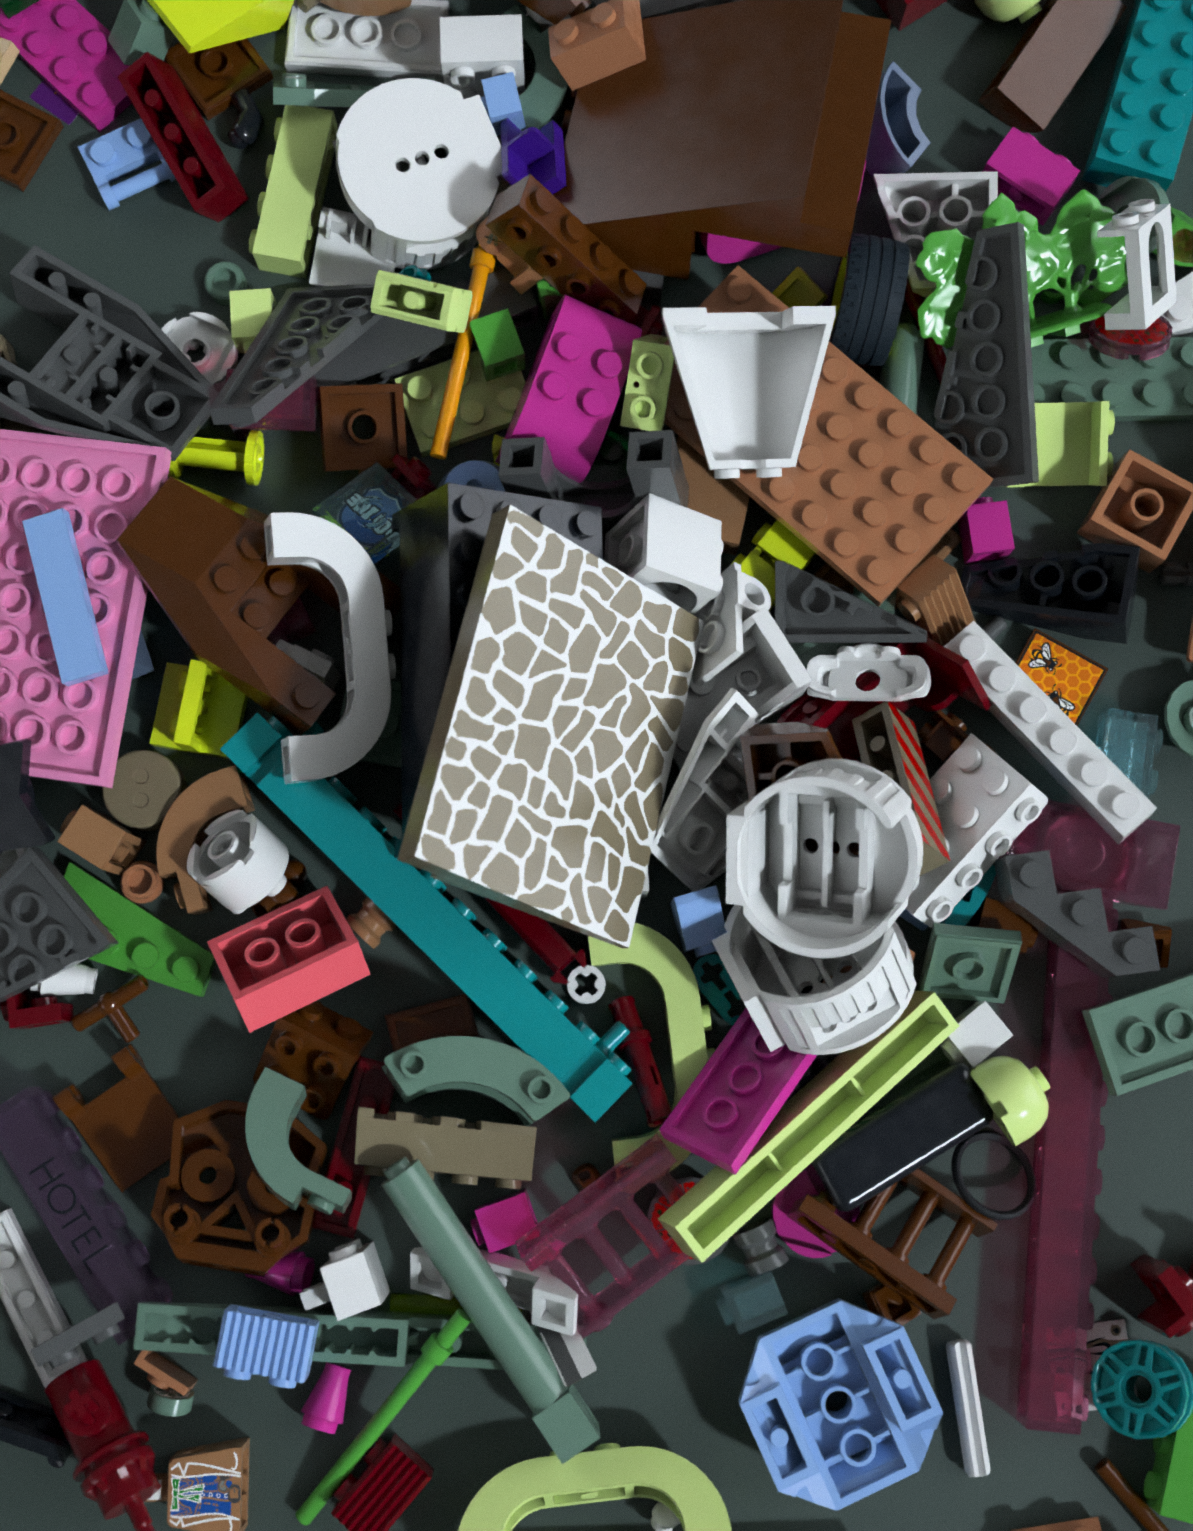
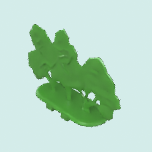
[916,189,1126,349]

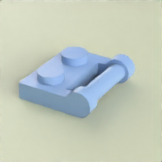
[78,118,176,211]

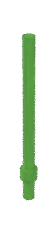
[295,1308,471,1526]

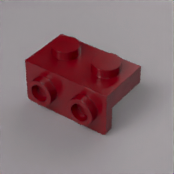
[1130,1254,1193,1338]

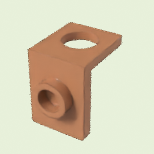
[133,1350,198,1396]

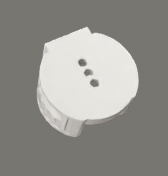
[336,78,508,270]
[726,759,923,958]
[711,905,916,1055]

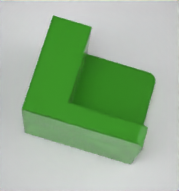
[470,309,525,382]

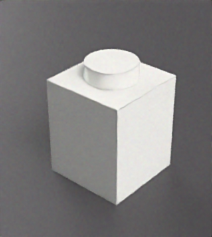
[940,1001,1013,1068]

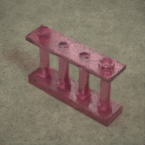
[515,1134,690,1339]

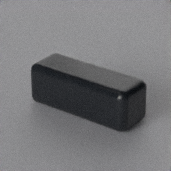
[804,1061,994,1212]

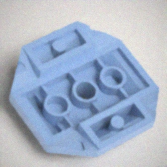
[738,1298,943,1511]

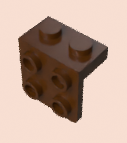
[253,1000,374,1120]

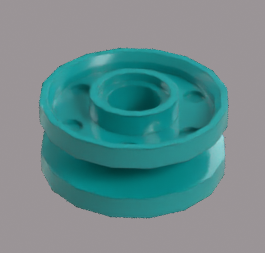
[1090,1340,1193,1439]

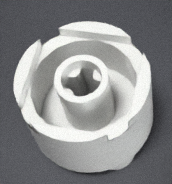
[187,810,289,914]

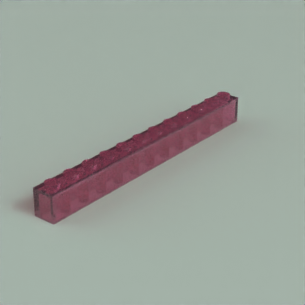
[1016,892,1118,1435]

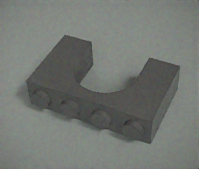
[498,430,689,527]

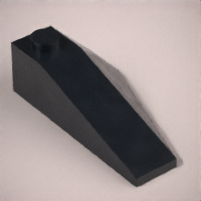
[960,543,1140,644]

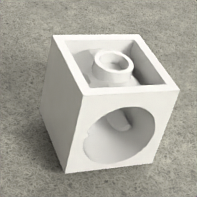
[604,493,724,615]

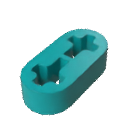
[692,954,746,1026]

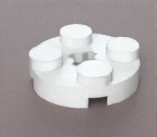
[161,312,238,387]

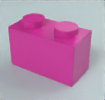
[982,127,1080,226]

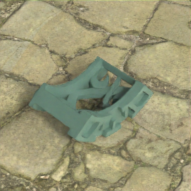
[381,1036,570,1126]

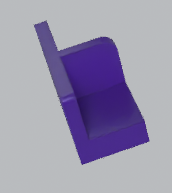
[500,118,566,195]

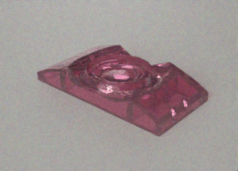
[995,800,1181,910]

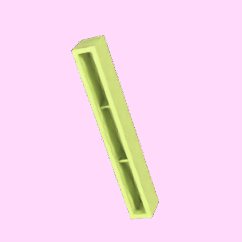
[658,990,959,1263]

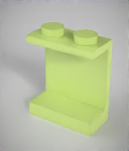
[1003,401,1115,487]

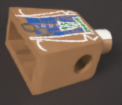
[145,1437,250,1531]

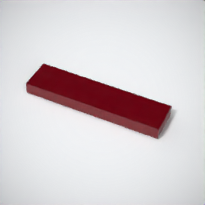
[312,1056,395,1238]

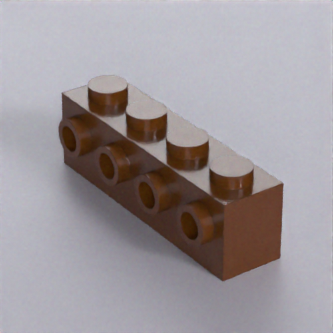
[485,174,647,321]

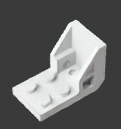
[673,607,812,771]

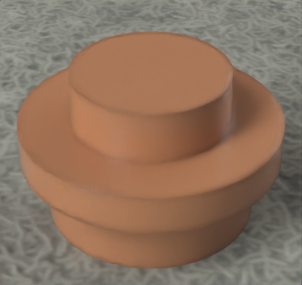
[120,861,164,904]

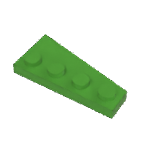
[64,862,216,997]

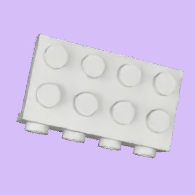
[906,733,1048,928]

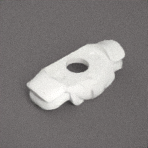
[806,643,931,702]

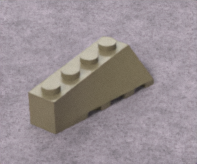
[354,1107,537,1190]

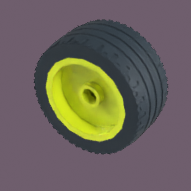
[829,234,910,366]

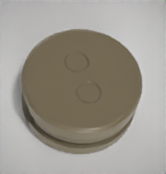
[102,750,187,831]

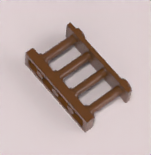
[787,1169,998,1319]

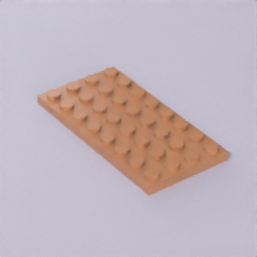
[626,265,994,607]

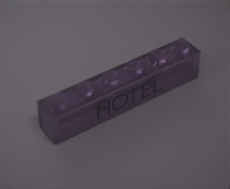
[0,1086,173,1345]

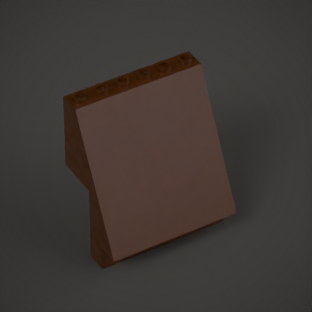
[553,0,891,280]

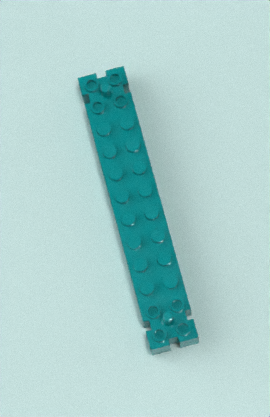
[220,712,633,1122]

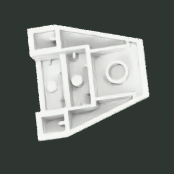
[651,688,759,892]

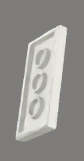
[284,0,450,81]

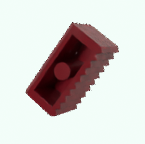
[331,1433,435,1531]

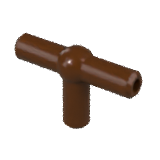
[71,975,149,1043]

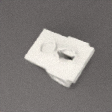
[694,562,771,687]

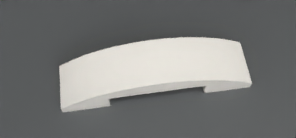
[410,1247,578,1336]

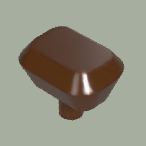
[572,1163,606,1199]

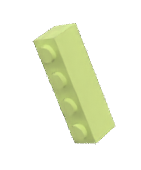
[249,105,338,278]

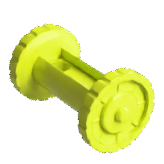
[168,430,265,486]

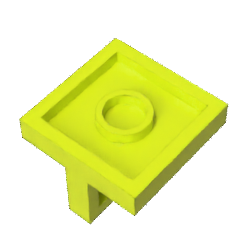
[149,659,248,759]

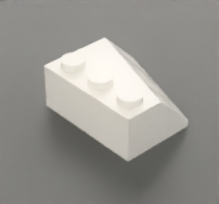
[873,171,998,298]

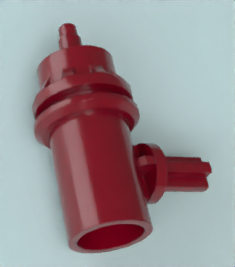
[45,1359,161,1531]

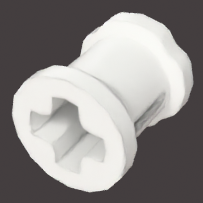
[567,965,606,1004]

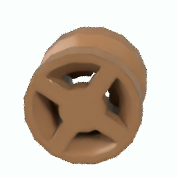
[346,896,397,949]

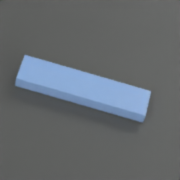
[22,508,109,686]

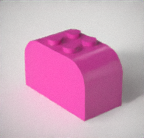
[495,294,642,483]

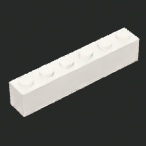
[944,620,1157,844]

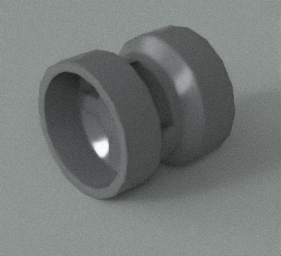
[732,1217,789,1277]

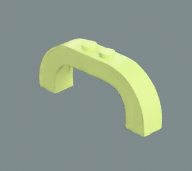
[587,923,715,1186]
[458,1443,732,1531]

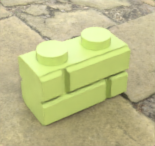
[370,270,473,333]

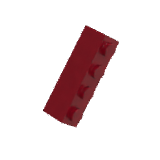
[117,52,249,222]

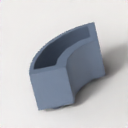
[866,61,931,177]

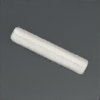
[946,1339,991,1477]

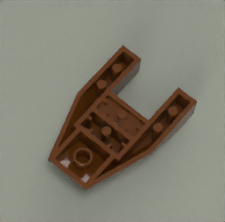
[116,476,400,736]

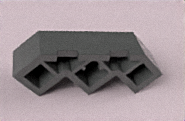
[994,850,1160,978]

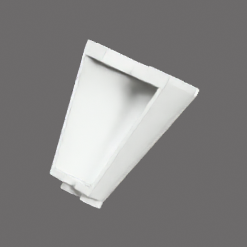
[662,306,836,479]

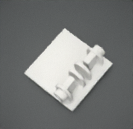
[309,207,395,287]

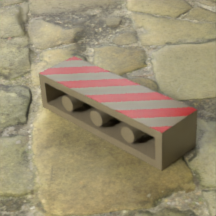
[852,701,951,877]

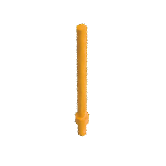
[430,244,497,460]

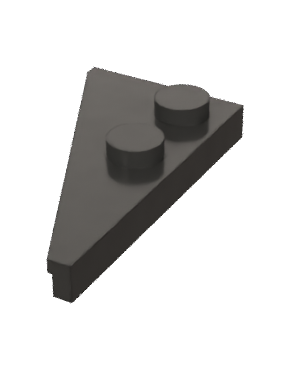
[775,561,927,643]

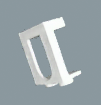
[1097,199,1177,330]

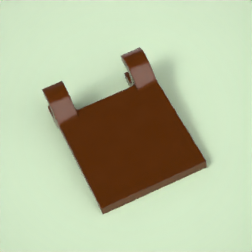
[52,1044,180,1192]

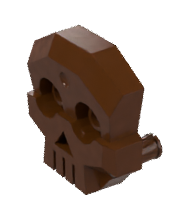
[151,1100,327,1277]

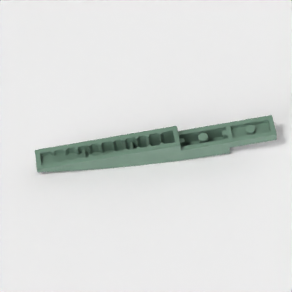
[133,1302,587,1370]

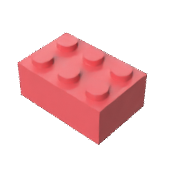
[207,886,371,1033]

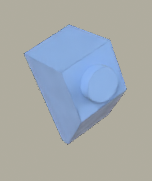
[670,885,727,957]

